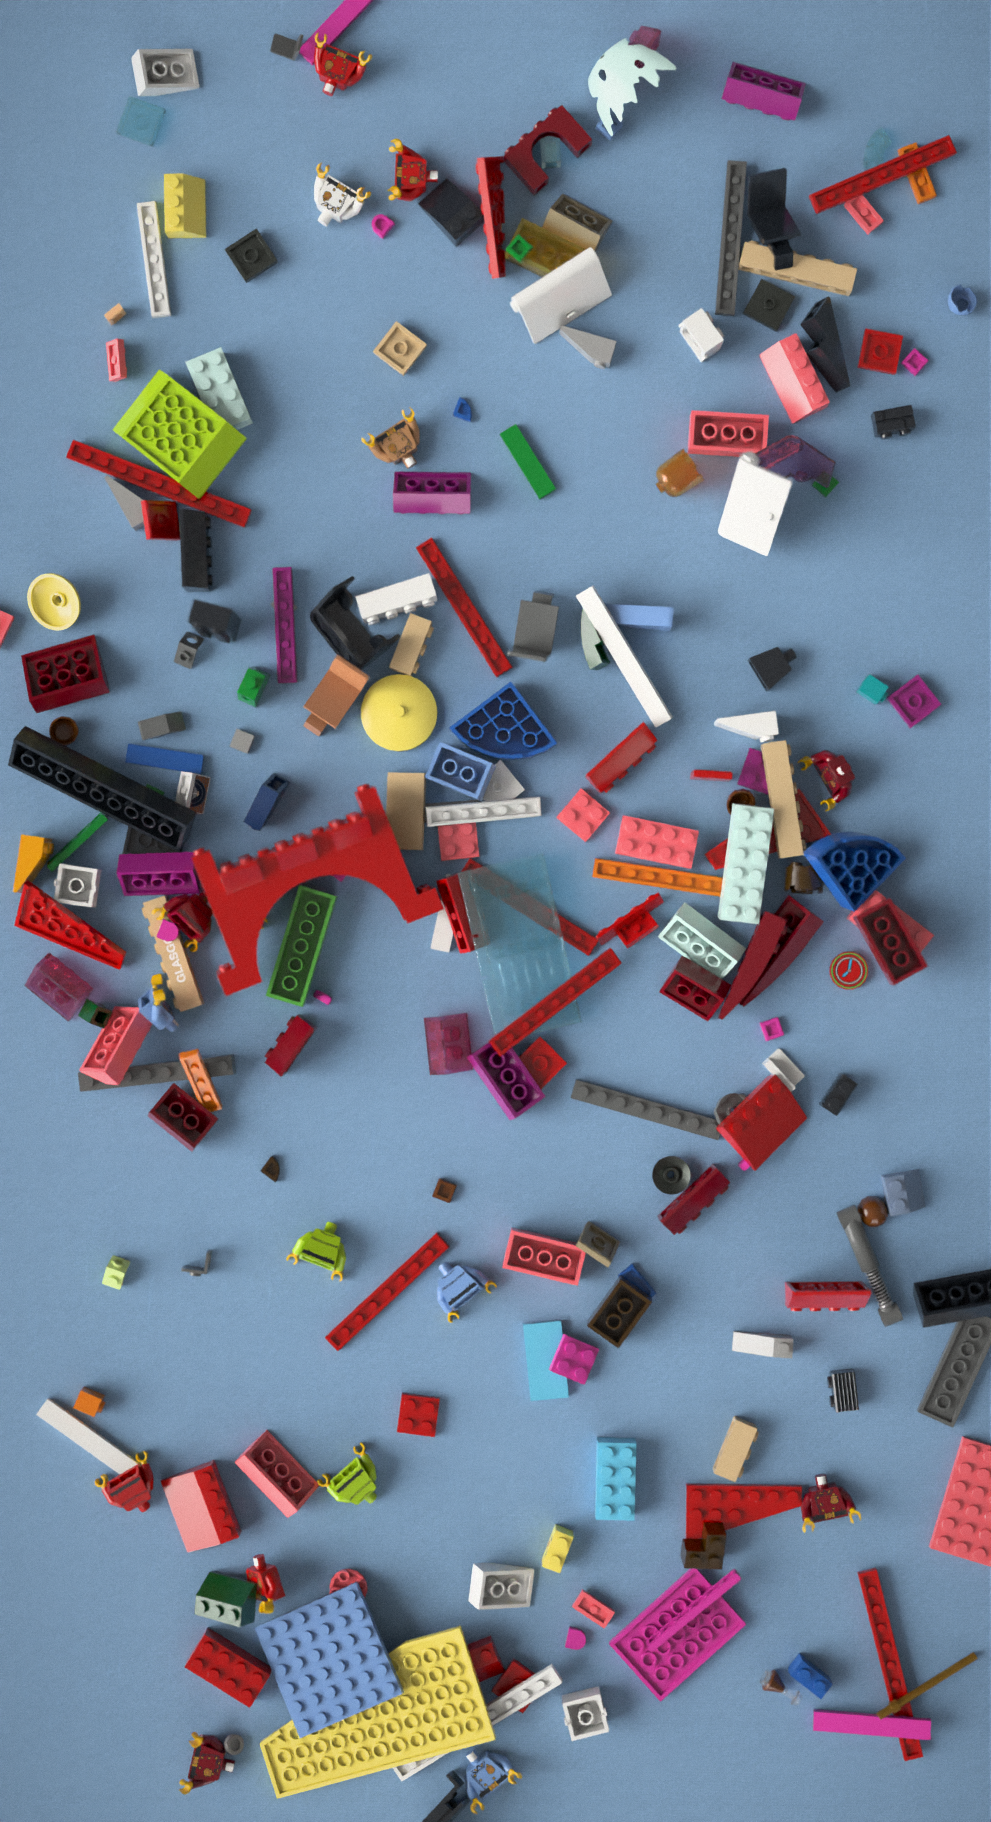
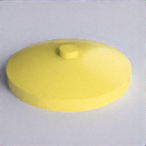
[361,674,438,751]

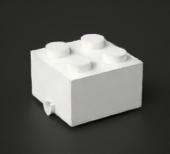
[679,308,724,363]
[54,864,102,908]
[562,1686,609,1741]

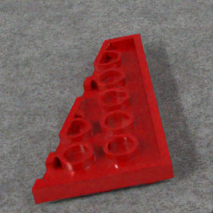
[476,156,506,279]
[704,789,832,870]
[14,879,126,970]
[686,1483,802,1539]

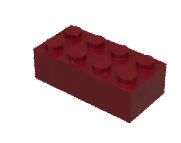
[853,898,928,985]

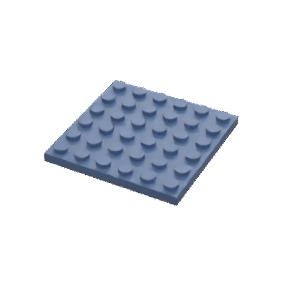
[255,1581,404,1738]

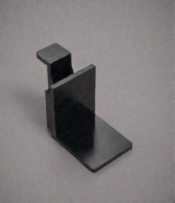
[747,168,801,271]
[422,1770,471,1822]

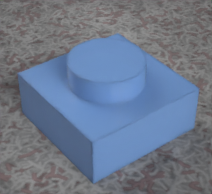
[596,113,623,141]

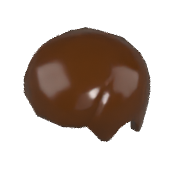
[49,716,79,746]
[727,789,756,815]
[857,1196,888,1227]

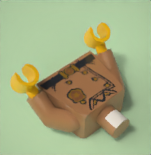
[361,407,420,469]

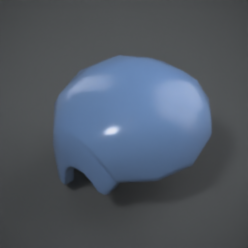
[948,284,977,316]

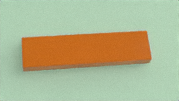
[179,1049,222,1112]

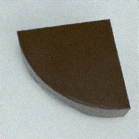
[260,1155,280,1182]

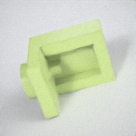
[102,1255,130,1290]

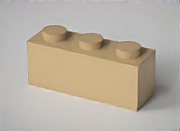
[389,613,434,676]
[713,1416,759,1482]

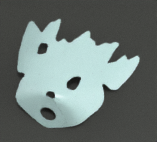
[588,38,677,136]

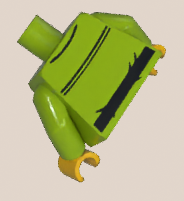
[286,1222,346,1282]
[318,1442,377,1505]

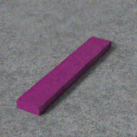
[272,567,298,683]

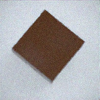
[432,1178,457,1203]

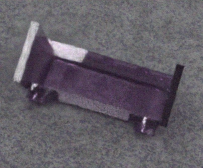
[755,435,836,488]

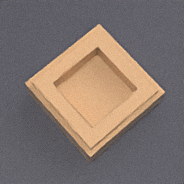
[104,303,126,325]

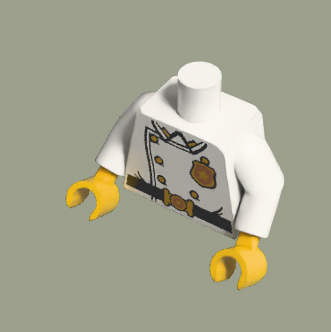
[314,162,371,226]

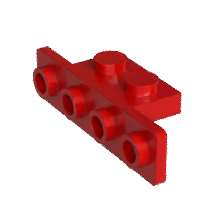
[596,893,664,949]

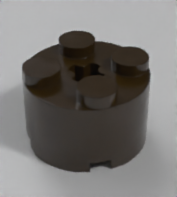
[784,862,824,894]

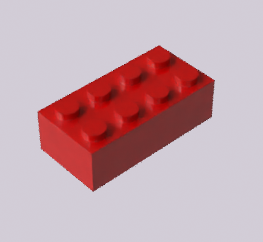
[185,1627,272,1708]

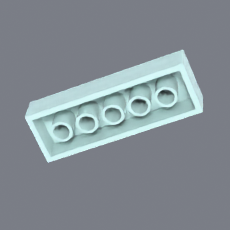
[718,803,774,924]

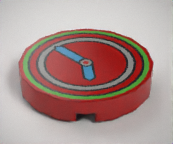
[829,952,868,990]

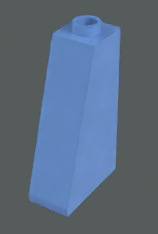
[605,604,674,632]

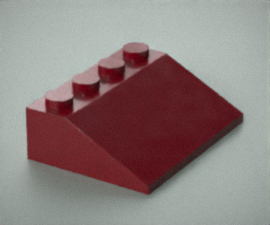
[21,635,110,714]

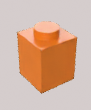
[73,1386,106,1417]

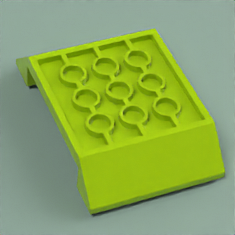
[113,369,247,499]

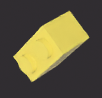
[542,1524,574,1573]

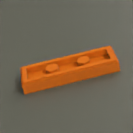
[897,142,937,204]

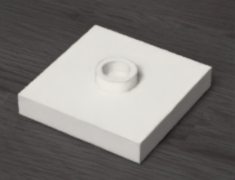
[483,760,525,801]

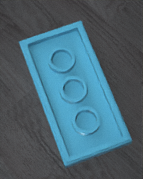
[523,1320,569,1401]

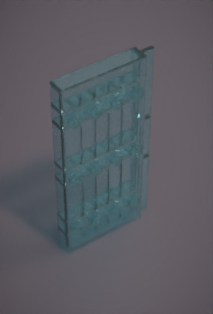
[458,853,582,1035]

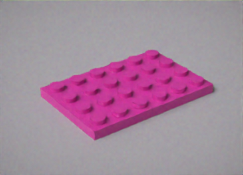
[609,1569,746,1702]

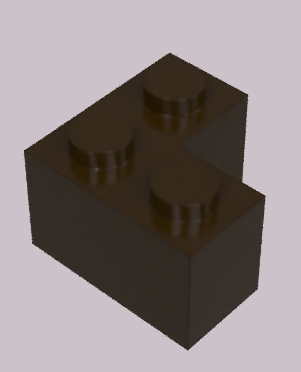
[680,1522,727,1570]

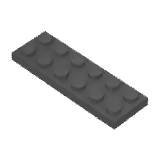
[917,1316,991,1428]

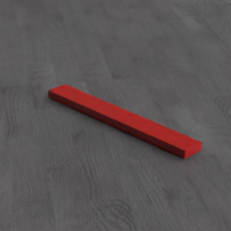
[809,135,957,215]
[416,537,513,678]
[461,858,598,956]
[488,948,622,1057]
[325,1232,450,1351]

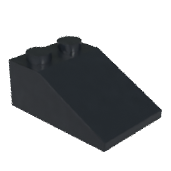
[418,178,485,247]

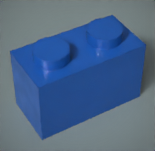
[788,1653,833,1699]

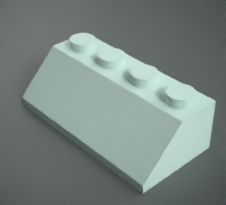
[658,902,746,979]

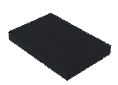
[122,826,184,854]

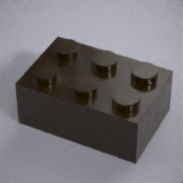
[587,1275,652,1349]

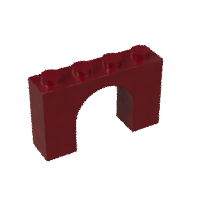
[504,105,592,196]

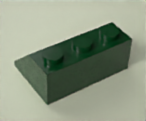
[195,1571,257,1627]

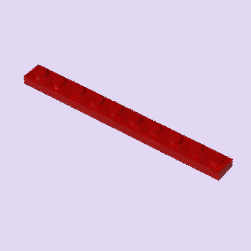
[66,440,252,528]
[857,1567,923,1761]

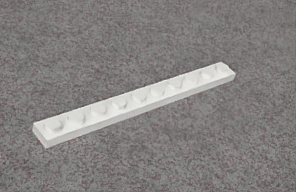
[393,1664,563,1781]

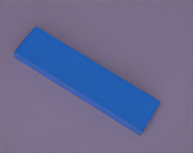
[125,744,204,775]

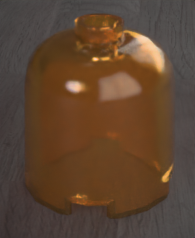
[656,448,704,497]

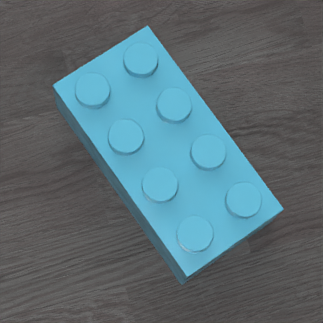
[595,1437,636,1521]

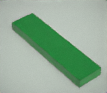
[499,424,556,500]
[47,812,108,872]

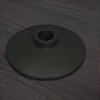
[652,1156,691,1195]

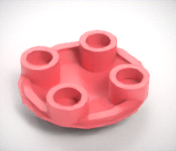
[329,1569,368,1598]

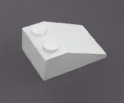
[131,49,200,96]
[714,711,779,742]
[469,1563,535,1610]

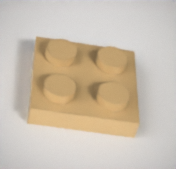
[373,321,427,376]

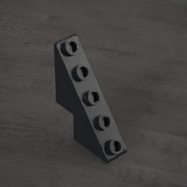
[800,296,850,393]

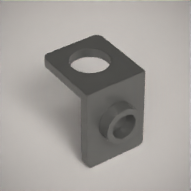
[270,33,303,61]
[174,631,204,669]
[181,1250,212,1276]

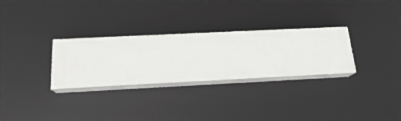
[137,201,172,318]
[425,796,541,827]
[36,1398,142,1474]

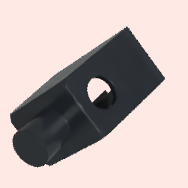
[747,647,797,691]

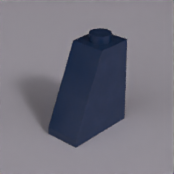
[243,773,290,831]

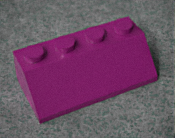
[722,62,806,121]
[393,472,471,515]
[116,852,200,896]
[467,1042,546,1120]

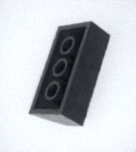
[179,509,213,592]

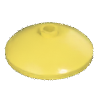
[28,573,81,630]

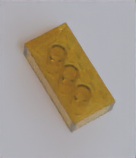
[505,218,586,277]

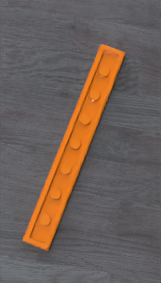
[592,858,723,897]

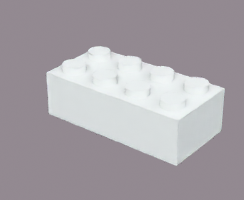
[356,573,437,625]

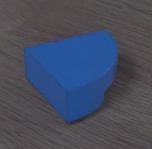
[453,397,472,423]

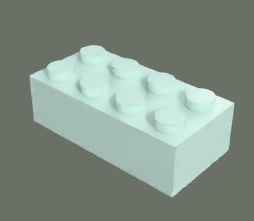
[186,347,253,430]

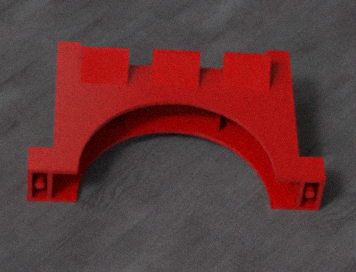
[191,783,444,996]

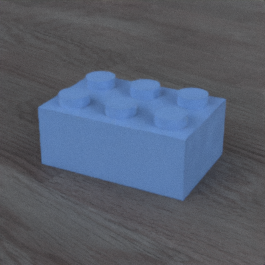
[425,742,496,801]

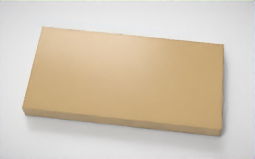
[386,772,426,850]

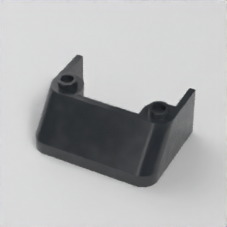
[310,576,400,670]

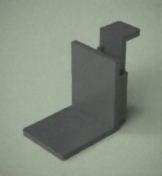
[507,591,559,662]

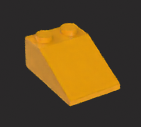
[13,834,54,893]

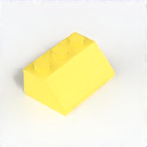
[164,173,206,239]

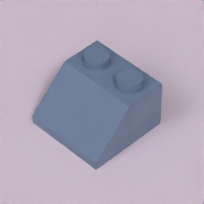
[881,1169,926,1216]

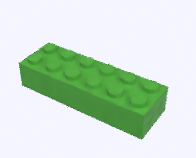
[266,885,338,1007]

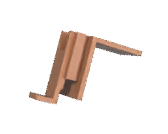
[303,655,369,736]

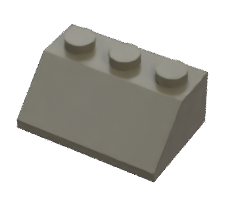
[542,193,612,252]

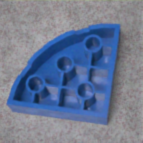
[449,682,557,760]
[803,831,906,912]

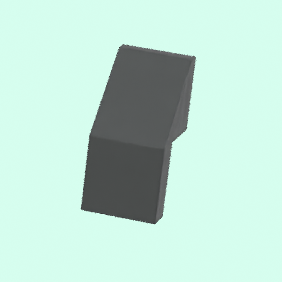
[138,711,186,740]

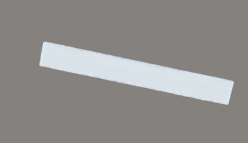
[576,585,673,728]

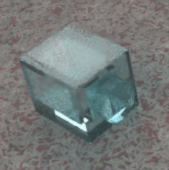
[540,136,561,168]

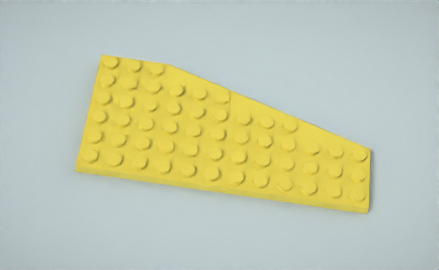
[260,1626,496,1799]

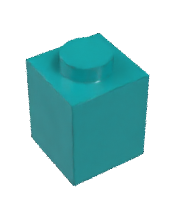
[856,674,888,704]

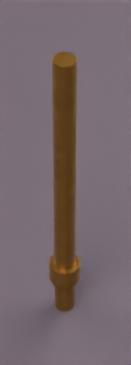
[876,1652,978,1720]

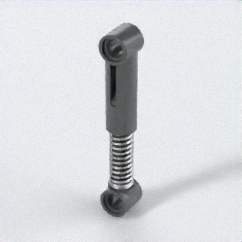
[836,1205,903,1327]

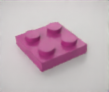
[549,1334,599,1385]

